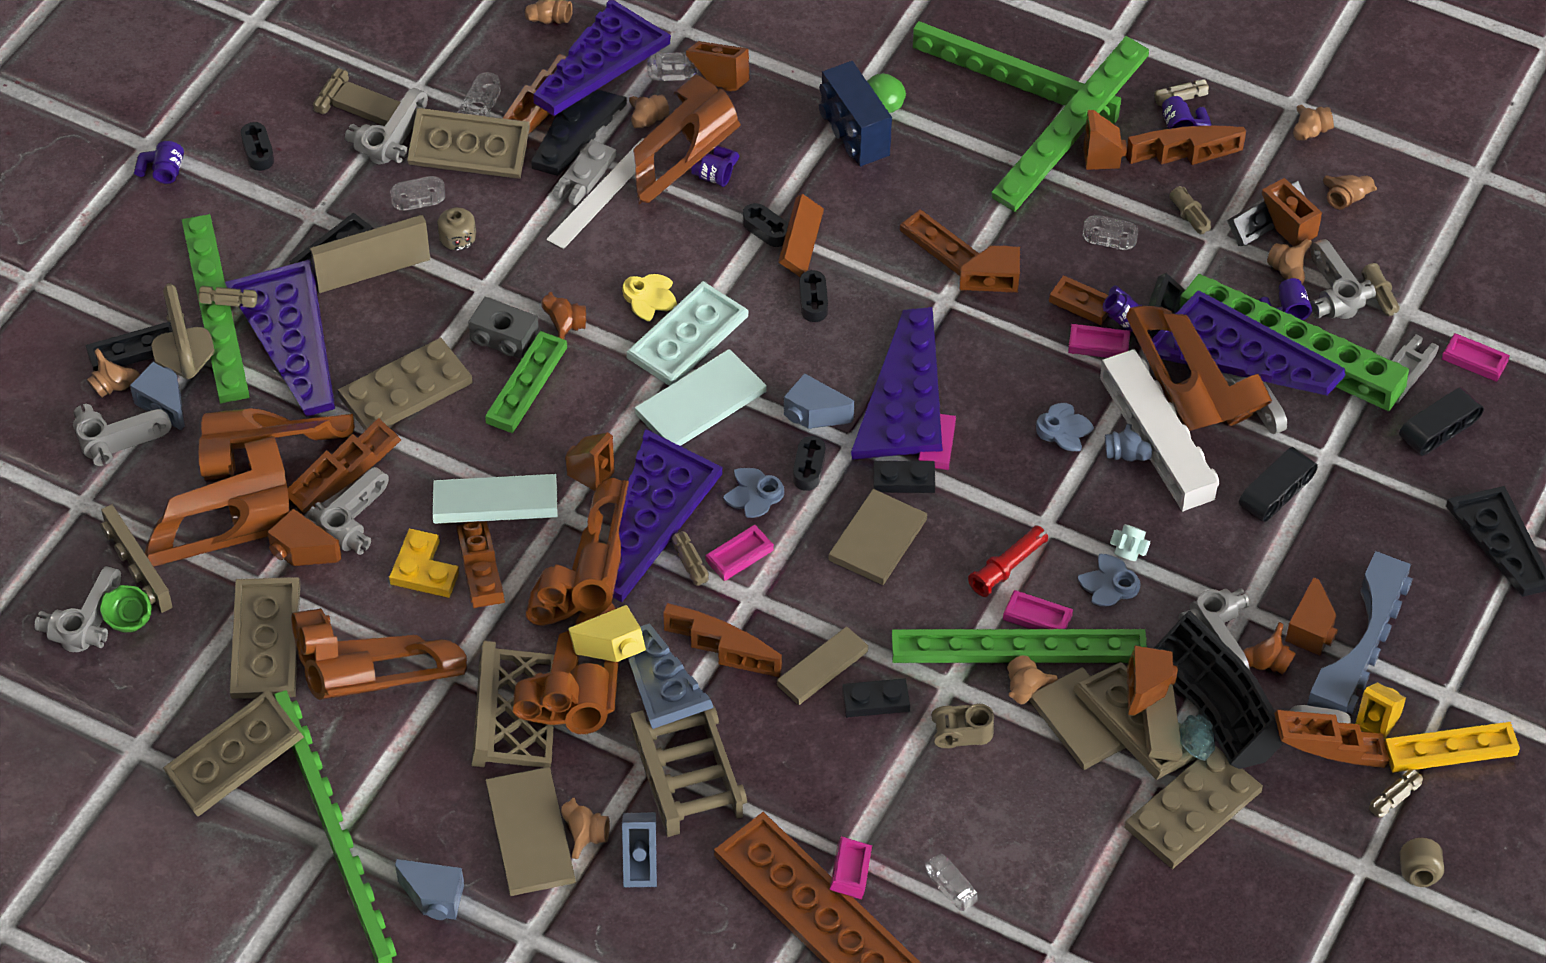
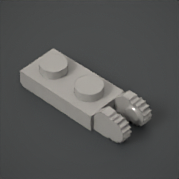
[553,139,616,206]
[1391,334,1439,403]

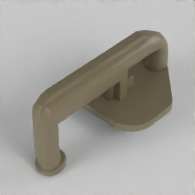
[152,283,214,379]

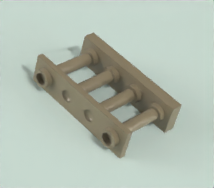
[631,705,747,837]

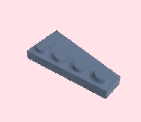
[628,623,714,729]

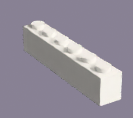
[1100,349,1219,511]

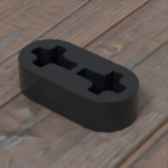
[241,122,274,171]
[743,203,789,247]
[799,270,828,322]
[793,436,826,491]

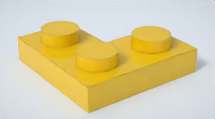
[389,528,459,598]

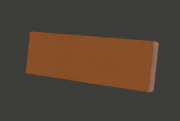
[778,194,824,277]
[900,209,980,276]

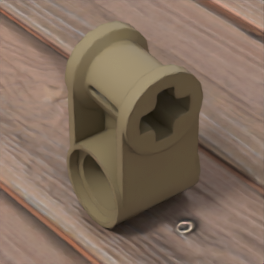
[931,703,994,748]

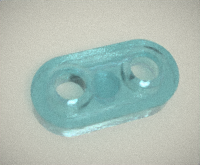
[1180,715,1215,761]

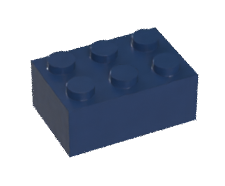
[819,61,892,166]

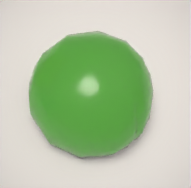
[867,73,906,113]
[100,585,152,633]

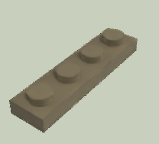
[100,504,173,613]

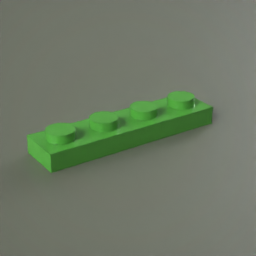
[485,331,567,434]

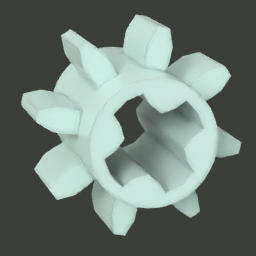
[1110,524,1150,561]

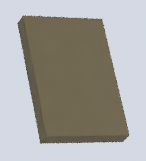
[829,489,927,585]
[1029,667,1126,771]

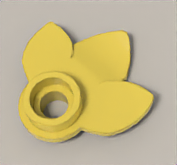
[622,274,677,322]

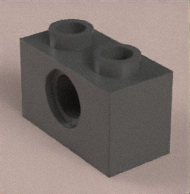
[468,297,539,359]

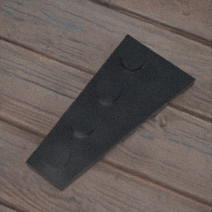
[531,89,627,176]
[1446,486,1546,597]

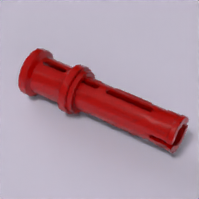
[968,525,1048,597]

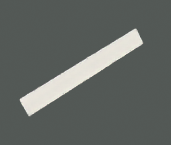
[547,138,645,249]

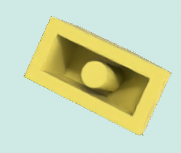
[568,605,646,662]

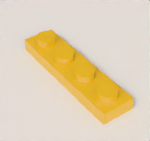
[1385,722,1520,773]

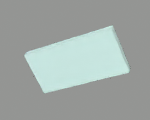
[627,281,748,386]
[635,349,767,446]
[433,474,558,524]

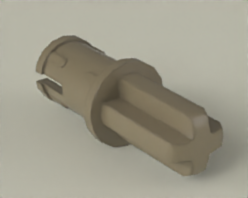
[1169,186,1211,234]
[1361,263,1400,316]

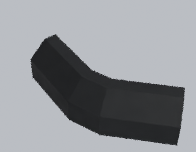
[1153,611,1282,769]

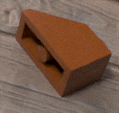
[686,41,750,91]
[1083,110,1127,170]
[1262,178,1322,247]
[959,246,1020,293]
[565,432,615,491]
[267,509,342,566]
[1285,577,1338,656]
[1127,646,1178,715]

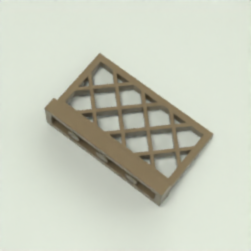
[472,641,554,768]

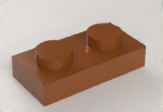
[1049,275,1109,325]

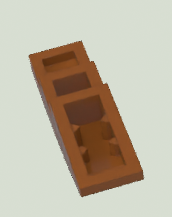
[503,54,566,134]
[1126,126,1246,165]
[287,418,401,513]
[664,603,782,678]
[1274,710,1390,768]

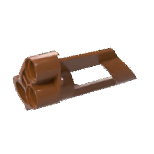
[633,74,741,204]
[1126,306,1272,431]
[199,408,355,481]
[145,436,289,567]
[526,478,629,626]
[513,602,619,734]
[291,608,467,700]

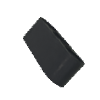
[1399,387,1484,456]
[1239,447,1318,522]

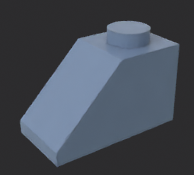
[130,362,185,430]
[784,373,854,429]
[622,812,657,887]
[395,859,464,920]

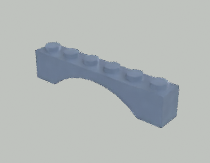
[1307,551,1413,715]

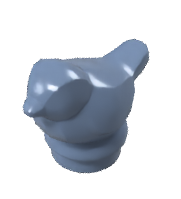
[1105,424,1153,461]

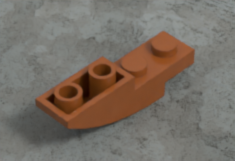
[456,521,505,608]

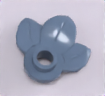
[1036,403,1094,451]
[723,468,784,518]
[1078,554,1140,607]

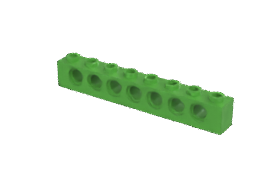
[1180,274,1409,411]

